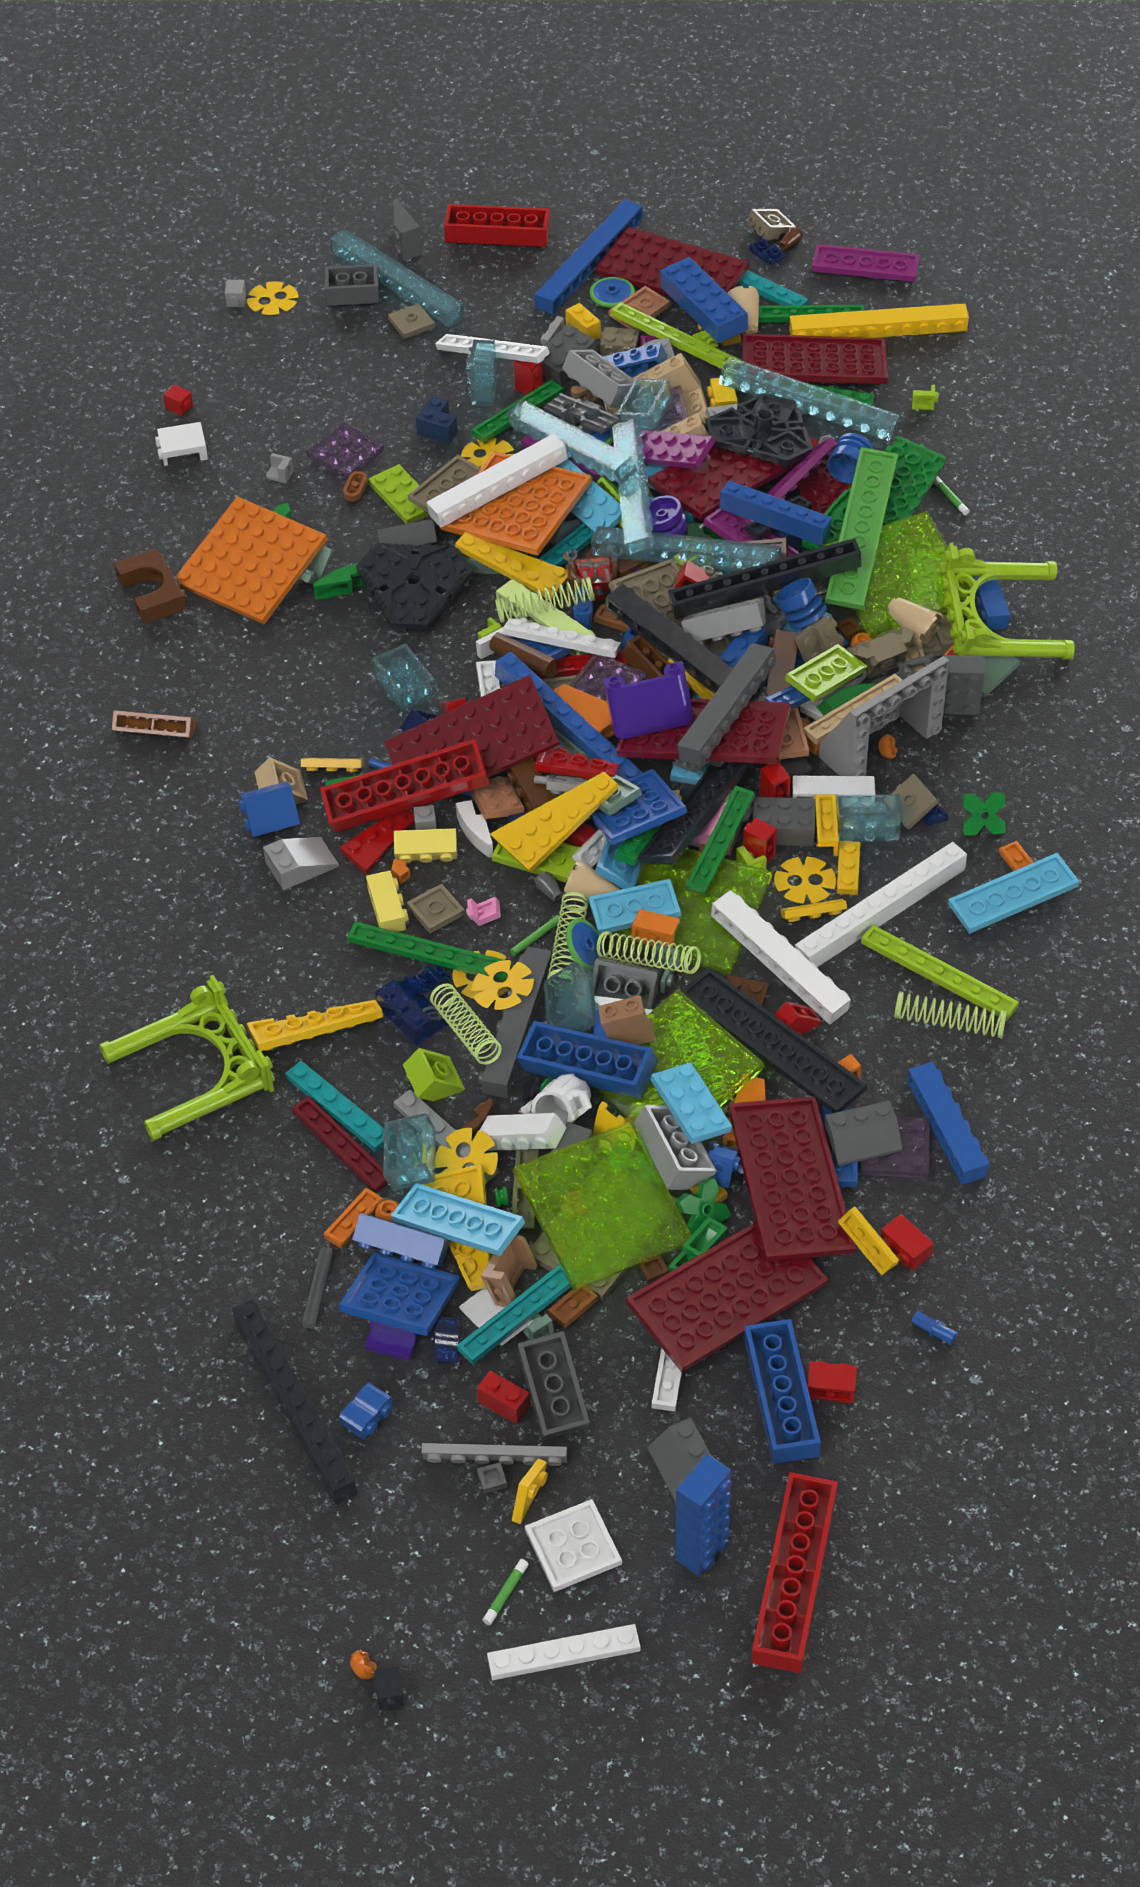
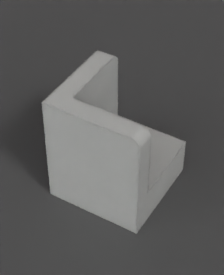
[266,453,293,483]

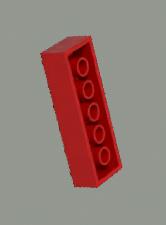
[444,204,550,247]

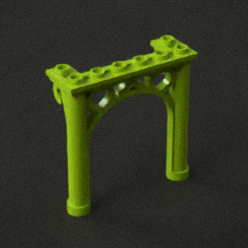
[938,543,1075,660]
[99,975,275,1141]

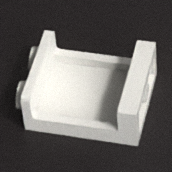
[155,422,208,466]

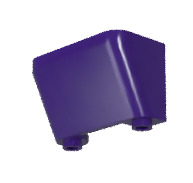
[603,661,693,739]

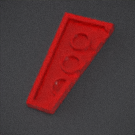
[534,747,619,779]
[340,810,415,875]

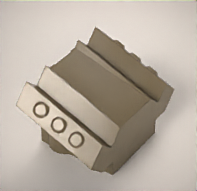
[845,628,914,678]

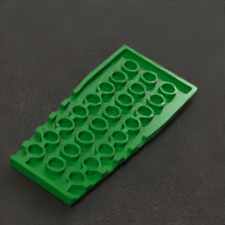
[802,436,946,570]

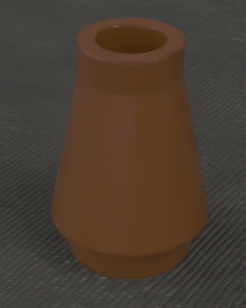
[779,226,803,251]

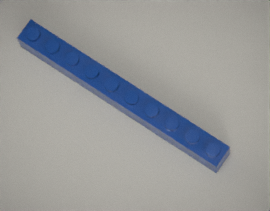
[534,200,643,314]
[495,651,643,780]

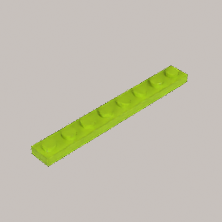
[611,302,742,374]
[861,925,1019,1021]

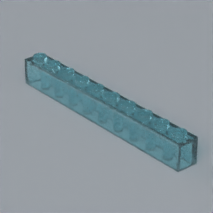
[330,229,464,328]
[719,357,899,442]
[507,399,638,484]
[612,419,655,558]
[591,526,782,571]

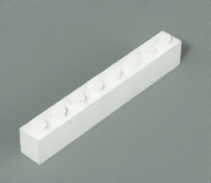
[426,434,568,528]
[711,890,851,1025]

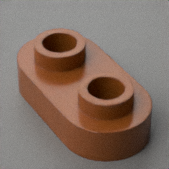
[343,471,368,502]

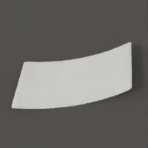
[459,1288,533,1346]

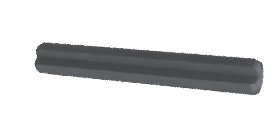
[302,1247,333,1329]

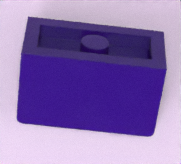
[365,1320,417,1361]

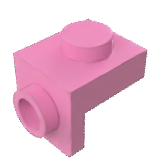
[466,897,501,926]

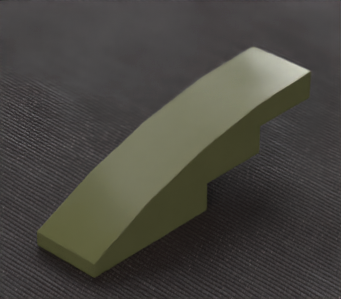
[512,1149,539,1229]

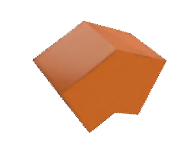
[391,859,410,884]

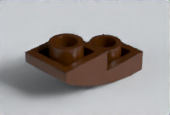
[464,1098,494,1141]

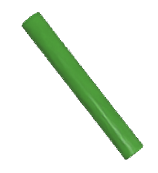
[510,915,562,957]

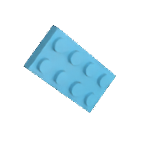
[589,879,681,935]
[651,1062,732,1144]

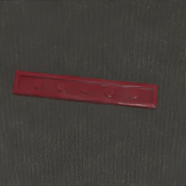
[291,1096,393,1193]

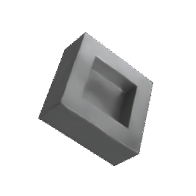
[477,1462,507,1494]

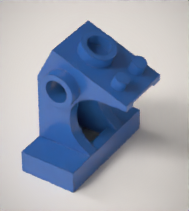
[707,1141,744,1188]

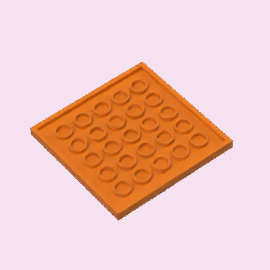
[440,451,592,555]
[175,496,328,624]

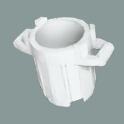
[521,1074,592,1125]

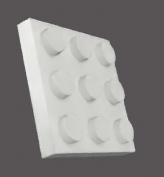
[525,1499,622,1592]

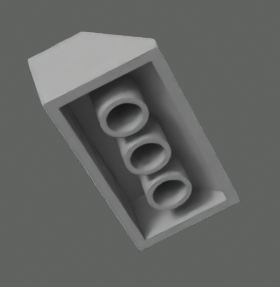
[562,349,642,407]
[682,597,766,644]
[634,1105,717,1190]

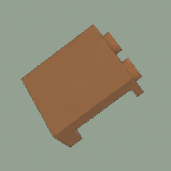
[598,995,656,1045]
[481,1235,538,1307]

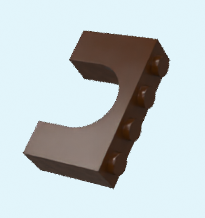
[114,548,188,624]

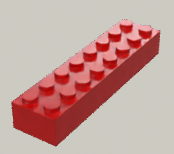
[320,739,490,833]
[751,1472,838,1673]

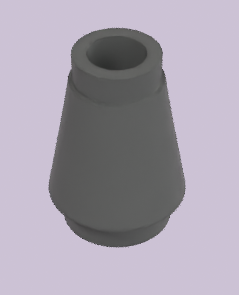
[534,871,563,902]

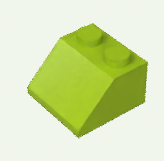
[403,1048,465,1102]

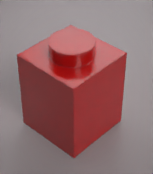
[163,385,193,416]

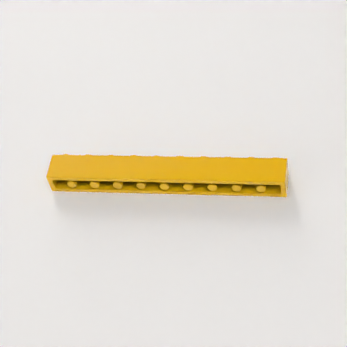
[789,304,969,338]

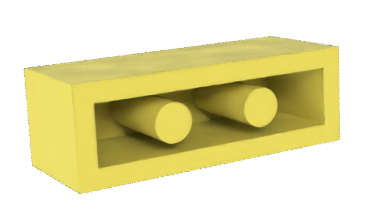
[394,828,457,863]
[366,871,409,932]

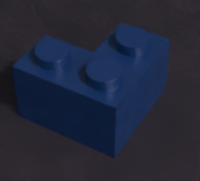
[416,396,457,444]

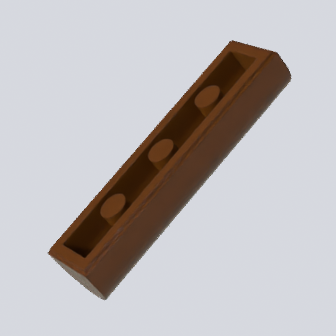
[489,632,557,678]

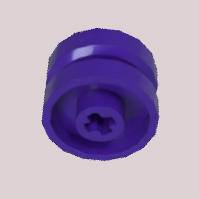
[640,495,688,544]

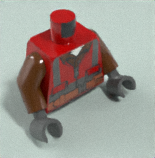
[563,546,622,601]

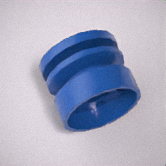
[827,433,874,484]
[775,578,827,629]

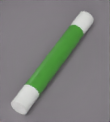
[933,476,970,515]
[482,1559,529,1625]

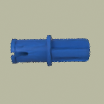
[911,1311,958,1346]

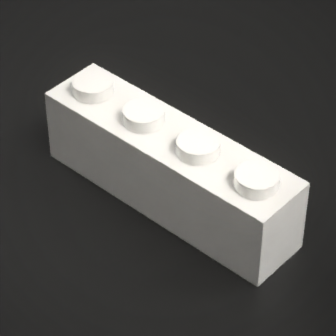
[792,776,875,808]
[480,1113,567,1151]

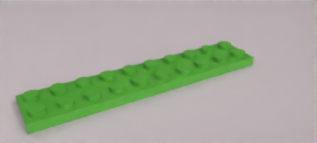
[825,447,898,610]

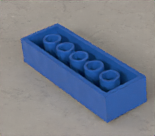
[660,257,748,343]
[517,1021,658,1099]
[744,1319,821,1464]
[675,1454,732,1576]

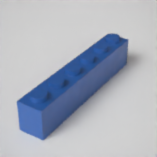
[720,480,832,546]
[907,1062,990,1185]

